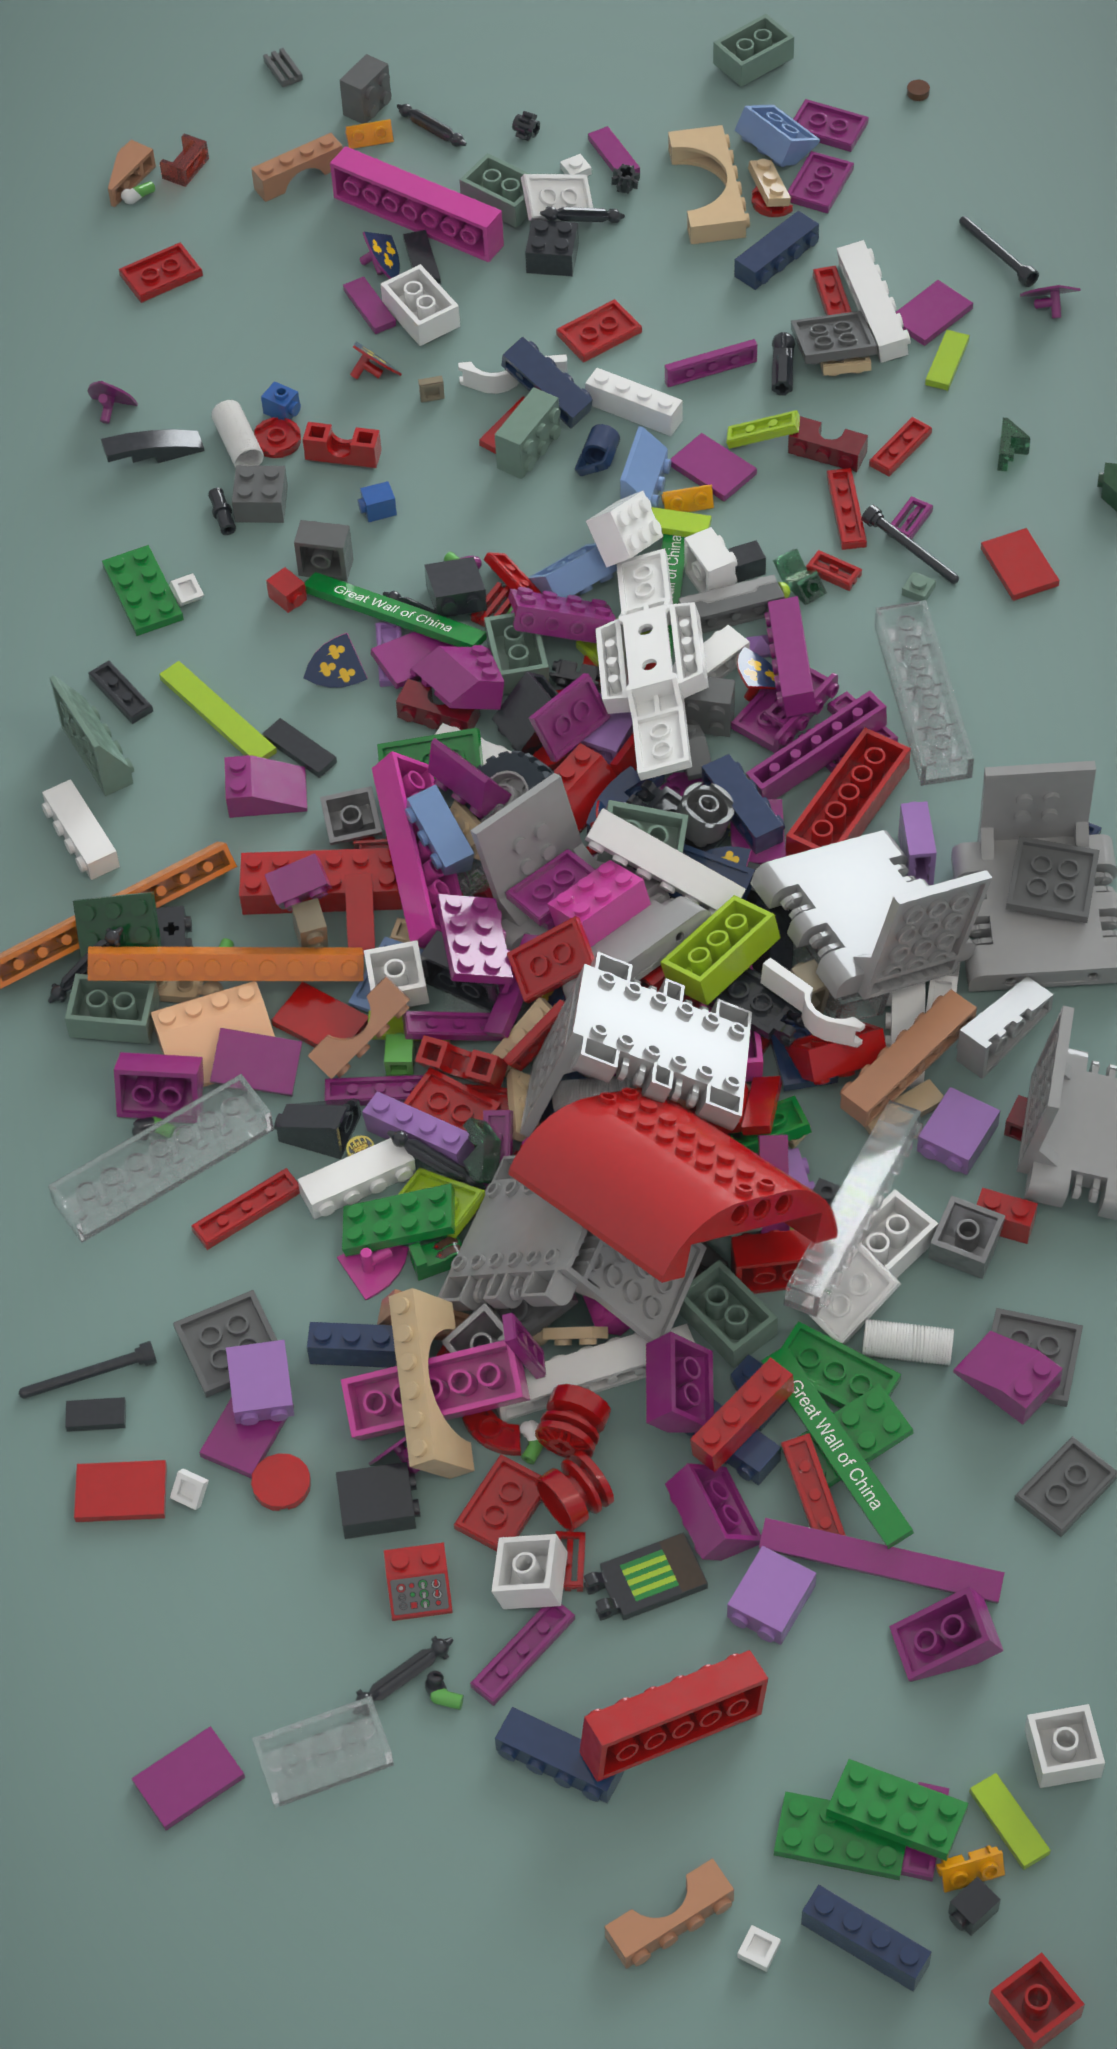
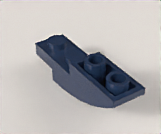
[586,766,665,834]

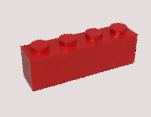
[690,1357,794,1473]

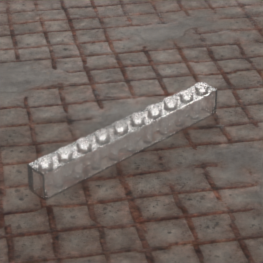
[784,1100,923,1317]

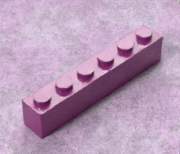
[764,596,817,717]
[746,690,887,799]

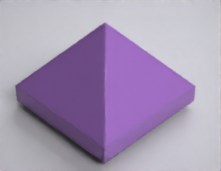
[746,635,772,658]

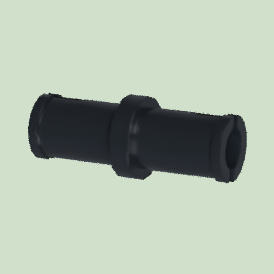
[208,488,236,535]

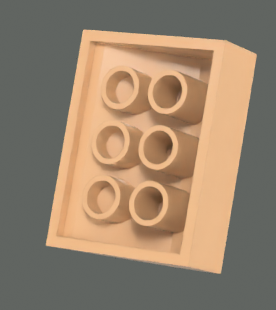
[151,981,275,1087]

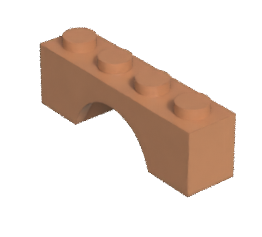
[251,133,343,202]
[308,976,410,1079]
[604,1858,734,1969]

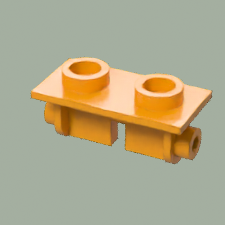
[345,119,394,149]
[661,484,714,512]
[936,1845,1005,1893]

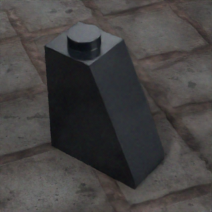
[274,1098,361,1159]

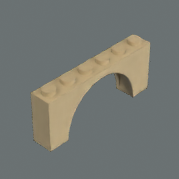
[668,125,750,244]
[388,1288,475,1479]

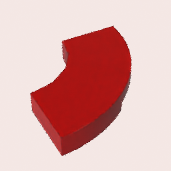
[462,1410,521,1456]

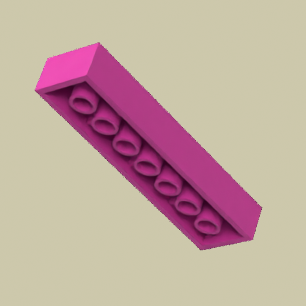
[330,146,504,262]
[371,751,462,949]

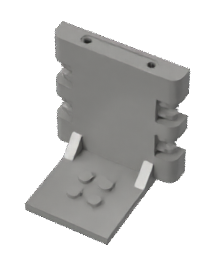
[951,761,1117,992]
[470,773,711,998]
[750,830,992,1000]
[520,952,752,1137]
[1016,1006,1117,1220]
[438,1155,706,1342]

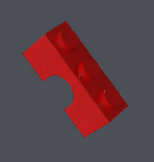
[302,422,382,468]
[415,1035,508,1090]

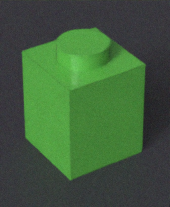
[384,1033,415,1076]

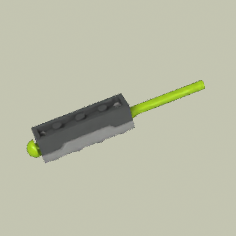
[678,575,790,634]

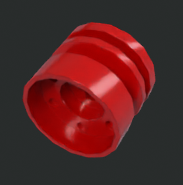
[535,1384,611,1459]
[535,1450,614,1532]

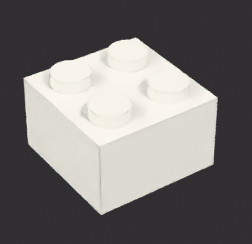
[684,527,737,593]
[364,940,429,1007]
[491,1534,568,1609]
[1024,1704,1105,1788]

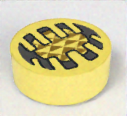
[346,1135,374,1157]

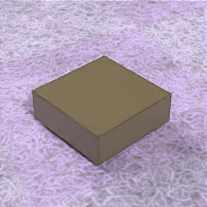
[418,376,445,403]

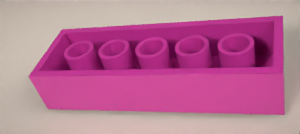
[341,1340,530,1441]

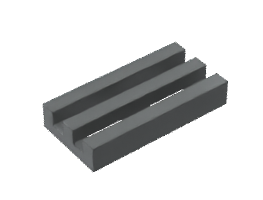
[263,48,303,87]

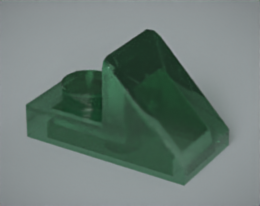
[997,417,1031,471]

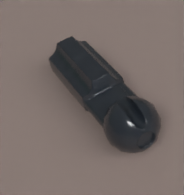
[772,332,795,396]

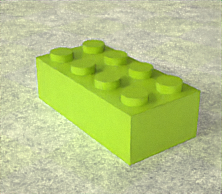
[661,895,781,1005]

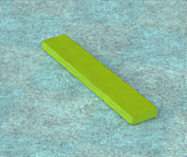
[159,661,277,759]

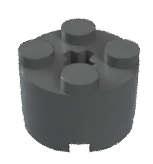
[675,782,734,847]

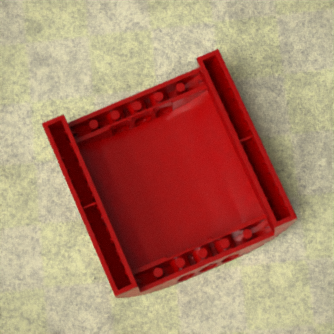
[508,1087,838,1283]

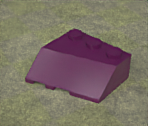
[410,645,505,710]

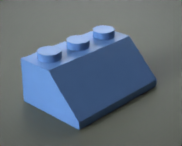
[734,105,820,167]
[620,426,671,508]
[528,543,617,598]
[404,784,474,876]

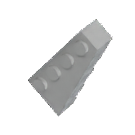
[956,976,1054,1079]

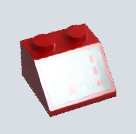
[384,1542,453,1621]

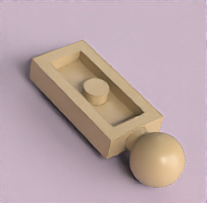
[156,981,224,1003]
[533,1326,608,1346]

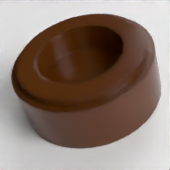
[907,79,930,101]

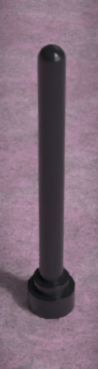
[959,216,1039,287]
[861,504,959,584]
[18,1341,157,1399]

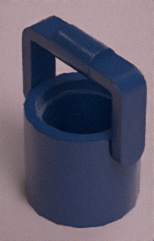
[575,424,620,476]

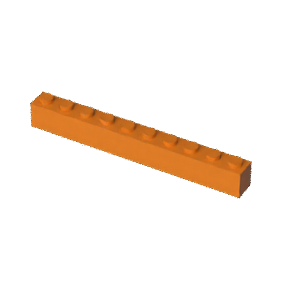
[0,841,237,989]
[88,946,364,981]

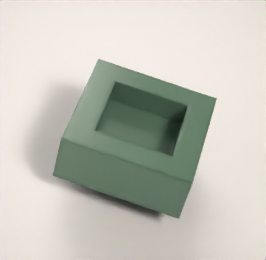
[901,571,936,604]

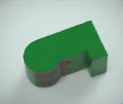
[408,1236,462,1281]

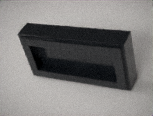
[65,1397,126,1432]

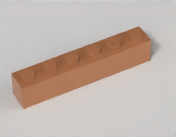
[840,989,977,1127]

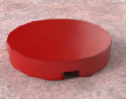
[254,417,301,458]
[251,1453,311,1511]

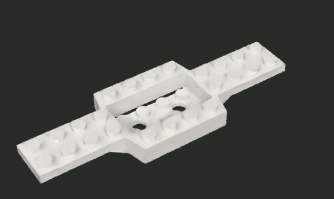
[596,548,709,780]

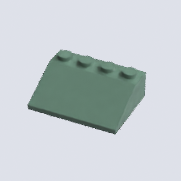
[49,675,134,796]

